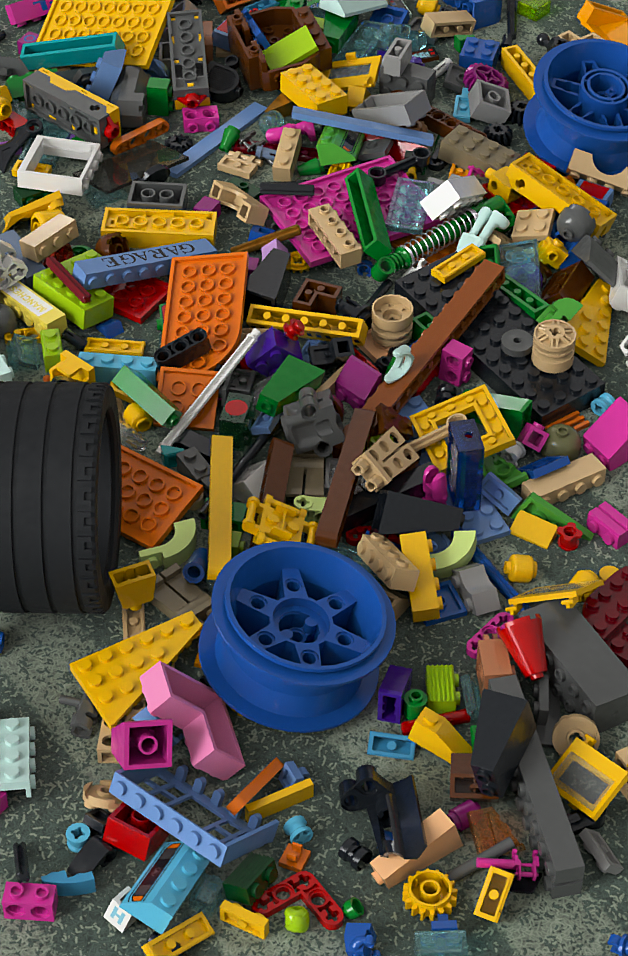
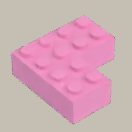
[140,661,246,781]

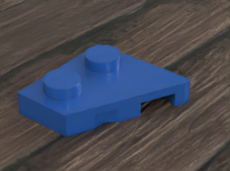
[241,8,271,49]

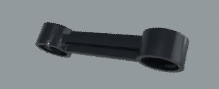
[368,147,431,187]

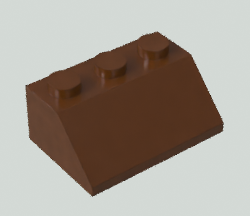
[538,260,595,304]

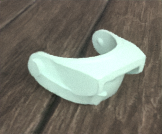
[384,345,415,384]

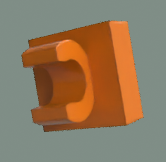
[278,842,311,873]

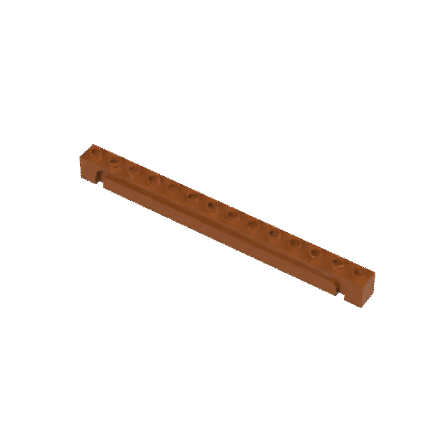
[332,259,506,458]

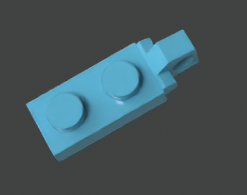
[453,88,471,123]

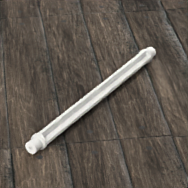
[155,328,261,456]

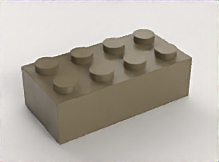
[438,124,521,183]

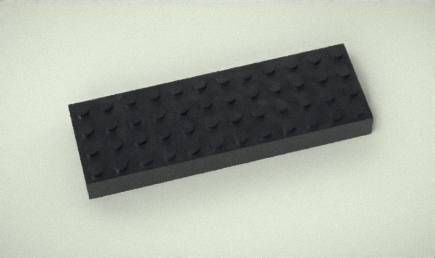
[394,251,606,431]

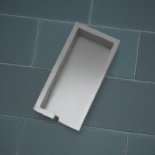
[351,90,432,127]

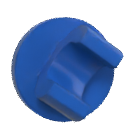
[607,934,628,956]

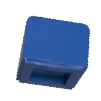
[96,319,124,339]

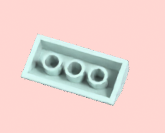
[319,0,388,18]

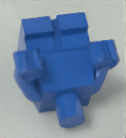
[344,923,381,956]

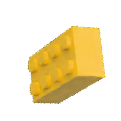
[280,63,348,115]

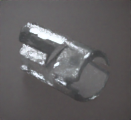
[120,422,149,455]

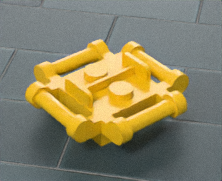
[241,494,318,545]

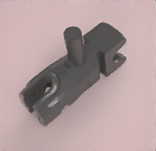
[59,691,100,739]

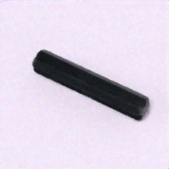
[260,183,315,196]
[13,842,30,883]

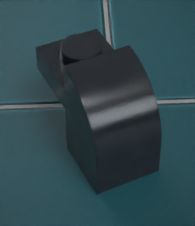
[307,336,355,368]

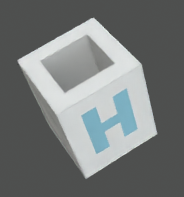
[103,886,137,933]

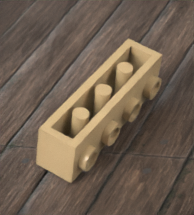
[308,203,363,269]
[357,533,420,592]

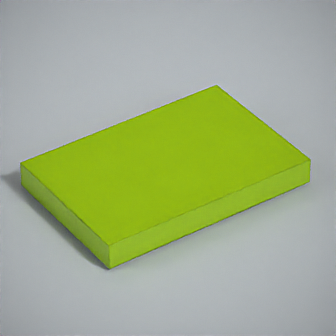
[263,25,319,70]

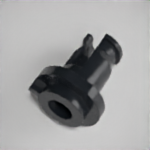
[335,296,372,330]

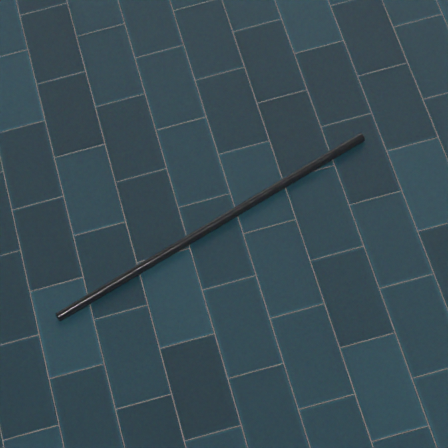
[197,278,393,520]

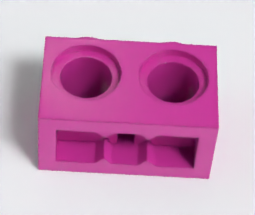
[182,105,219,133]
[438,339,474,387]
[2,881,59,922]

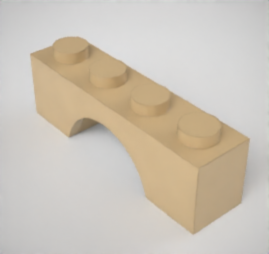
[566,148,628,197]
[209,180,269,226]

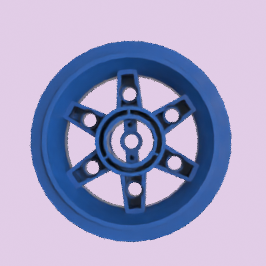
[523,39,628,180]
[198,541,396,733]

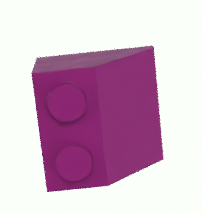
[335,355,382,409]

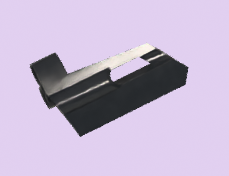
[338,764,427,859]

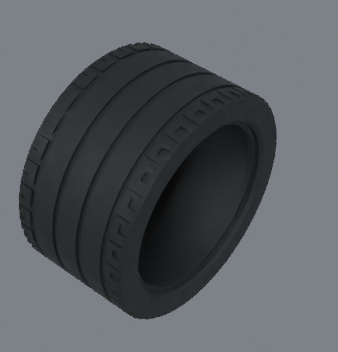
[0,381,122,614]

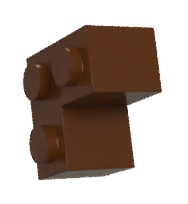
[292,278,343,315]

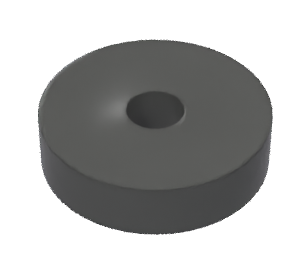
[501,329,533,357]

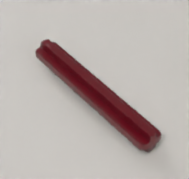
[46,256,92,304]

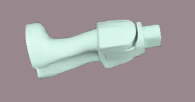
[455,207,510,252]

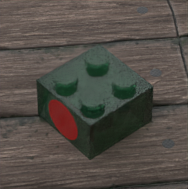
[219,392,257,452]

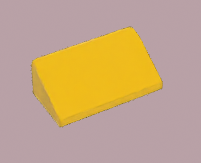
[510,510,558,549]

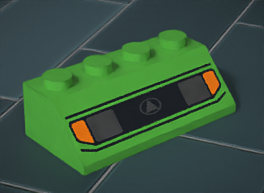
[316,125,365,166]

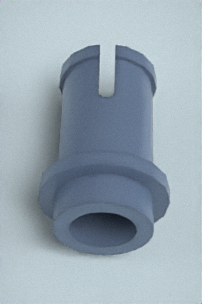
[255,145,277,161]

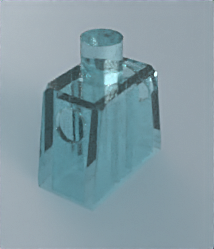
[374,24,411,51]

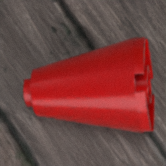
[496,614,547,681]

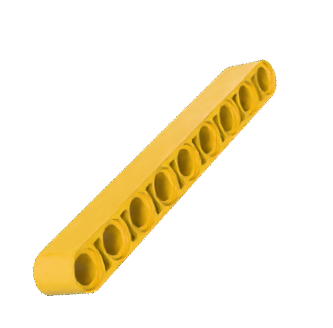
[207,435,233,581]

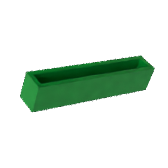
[345,168,392,261]

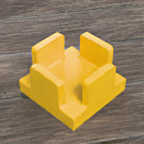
[49,350,96,384]

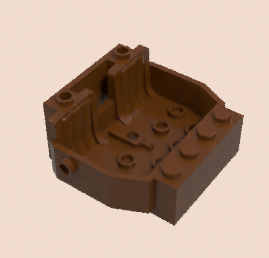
[226,6,332,91]

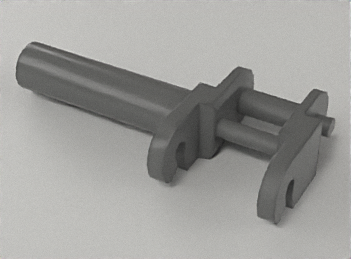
[239,130,274,166]

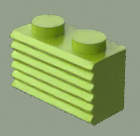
[40,328,63,373]
[425,664,460,714]

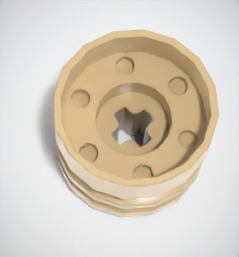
[371,294,414,347]
[531,319,577,374]

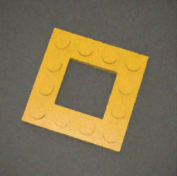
[409,384,516,474]

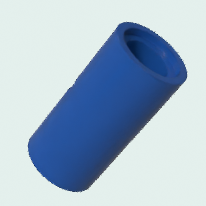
[183,548,208,583]

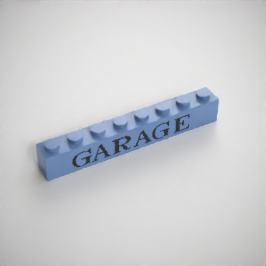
[72,238,217,290]

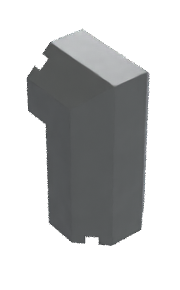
[110,66,151,130]

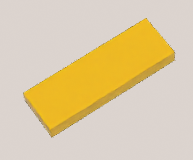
[431,243,486,284]
[84,337,146,356]
[245,778,314,822]
[141,911,215,956]

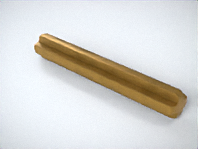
[230,224,302,253]

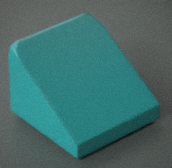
[160,445,184,468]

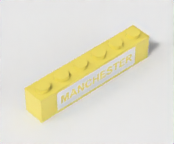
[0,274,68,334]

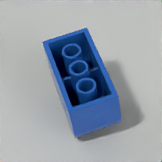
[442,0,502,30]

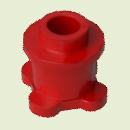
[557,522,583,551]

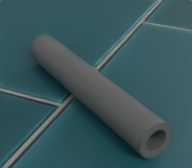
[446,836,516,882]

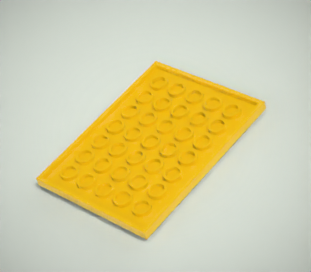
[36,0,175,69]

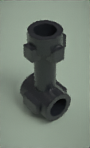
[374,346,400,374]

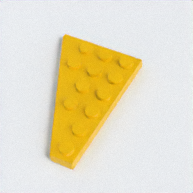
[69,610,203,730]

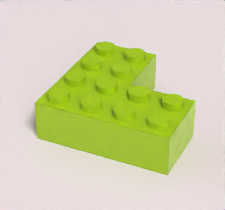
[33,249,114,330]

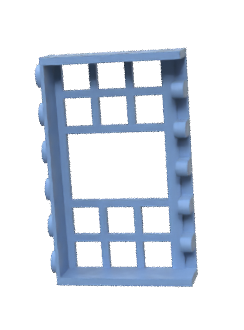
[109,752,279,868]

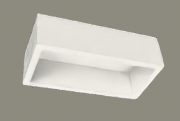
[420,175,487,221]

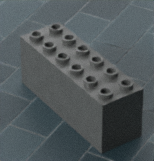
[519,598,628,733]

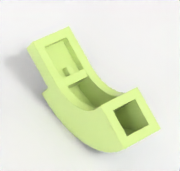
[138,518,197,570]
[430,530,477,579]

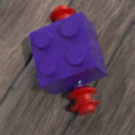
[239,318,305,379]

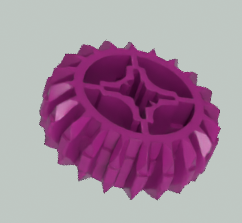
[463,63,509,92]

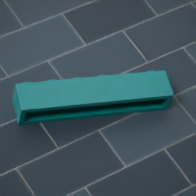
[20,32,125,70]

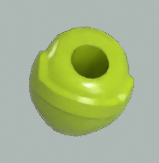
[284,906,310,933]

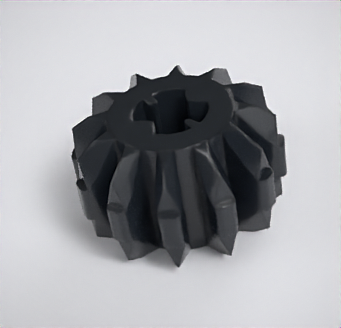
[508,99,529,126]
[483,122,513,147]

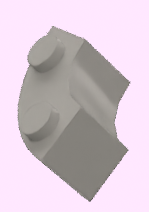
[451,563,501,616]

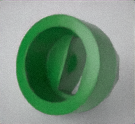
[342,897,364,920]

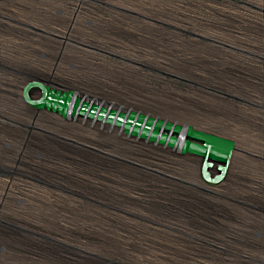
[371,195,516,282]

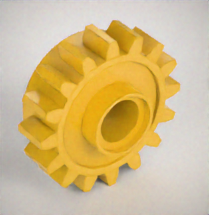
[402,868,458,921]

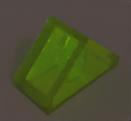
[517,0,551,22]

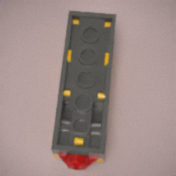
[167,9,211,110]
[22,67,121,150]

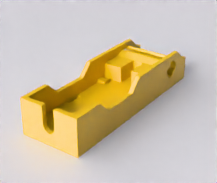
[505,152,618,238]
[101,207,218,249]

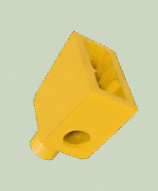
[485,166,525,204]
[108,560,156,611]

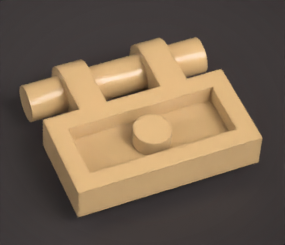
[217,151,263,180]

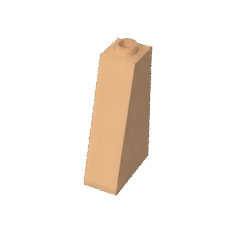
[370,808,463,889]

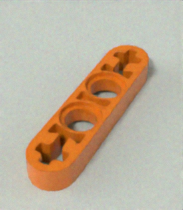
[110,118,170,157]
[226,757,284,816]

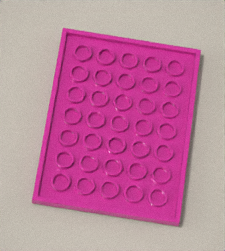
[259,155,444,268]

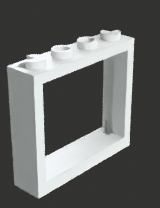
[17,135,103,196]

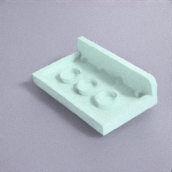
[0,717,36,798]

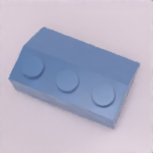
[85,49,127,101]

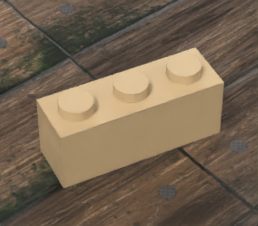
[420,10,476,38]
[272,127,302,182]
[19,213,79,263]

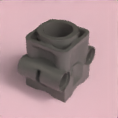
[280,387,345,457]

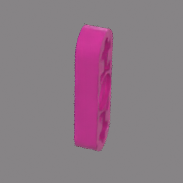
[466,612,515,659]

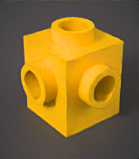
[537,235,569,269]

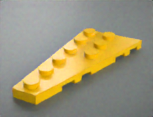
[567,278,612,367]

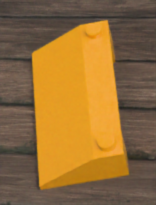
[577,0,628,45]

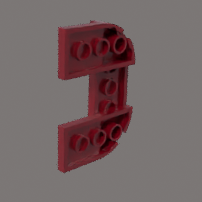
[581,566,628,668]

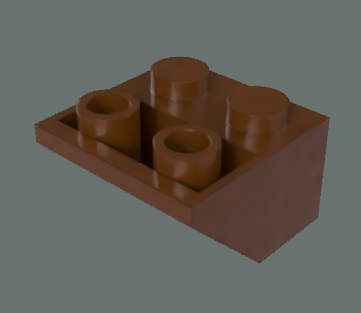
[450,753,499,803]

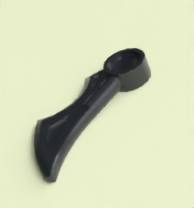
[0,118,44,173]

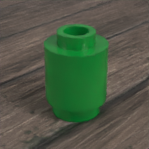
[403,689,428,720]

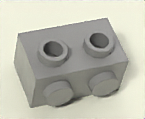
[382,37,412,77]

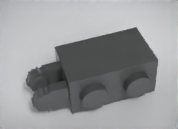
[176,446,210,498]

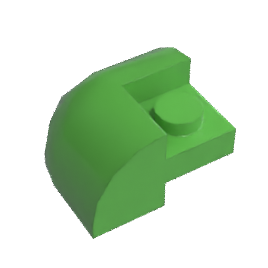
[536,298,583,324]

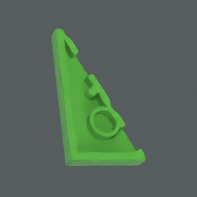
[478,454,529,488]
[510,492,594,541]

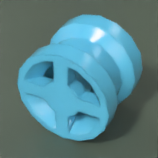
[591,393,615,416]
[283,815,313,844]
[66,823,91,853]

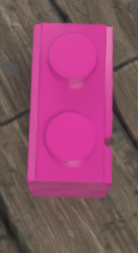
[586,501,628,550]

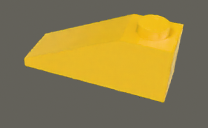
[408,706,473,764]

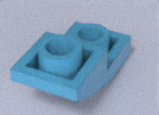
[41,870,96,896]

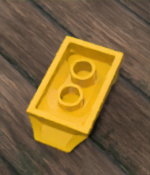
[2,190,64,233]

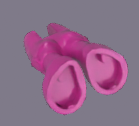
[265,121,317,144]
[421,465,448,505]

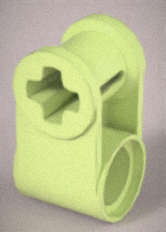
[293,495,327,523]

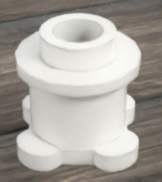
[500,441,526,467]

